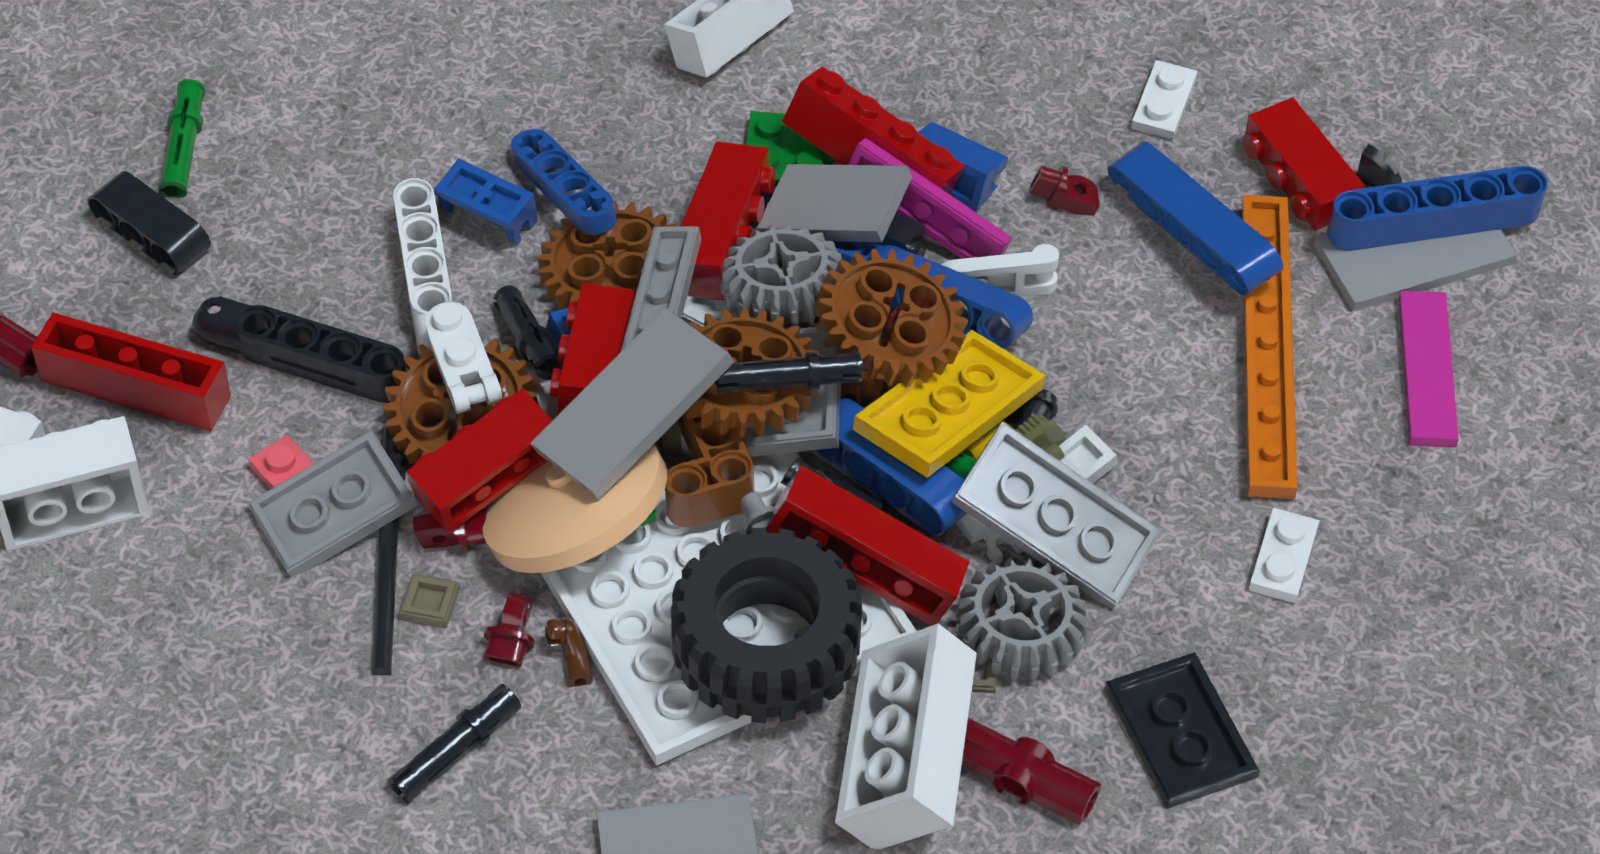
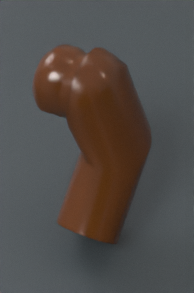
[545,616,593,687]

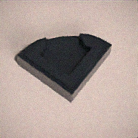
[1357,144,1402,187]

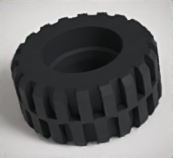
[671,527,862,723]

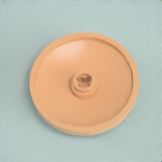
[482,444,667,573]

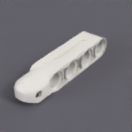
[393,178,452,358]

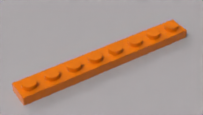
[1241,195,1298,499]

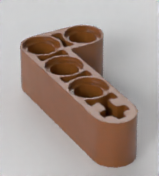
[665,412,755,528]

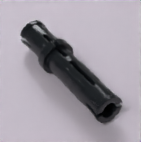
[493,285,563,380]
[715,352,863,394]
[387,684,522,804]

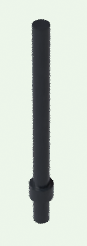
[372,427,406,675]

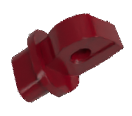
[1029,165,1099,215]
[413,508,486,553]
[484,593,535,667]

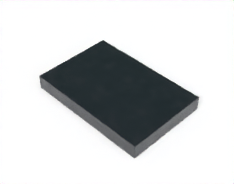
[1105,652,1260,809]

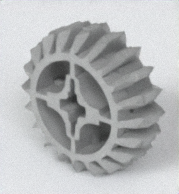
[720,224,842,327]
[955,557,1088,683]

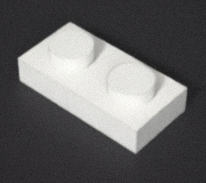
[1131,60,1198,140]
[1249,508,1320,604]

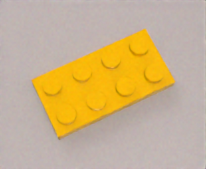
[853,330,1046,478]

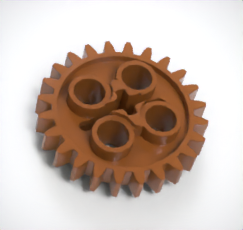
[537,201,677,310]
[814,249,968,387]
[686,308,819,438]
[383,334,539,464]

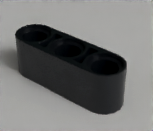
[87,171,211,275]

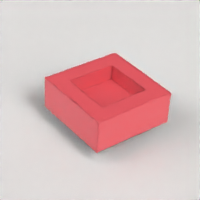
[248,434,314,489]

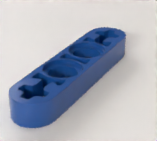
[511,129,617,235]

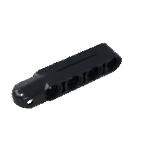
[192,296,406,403]

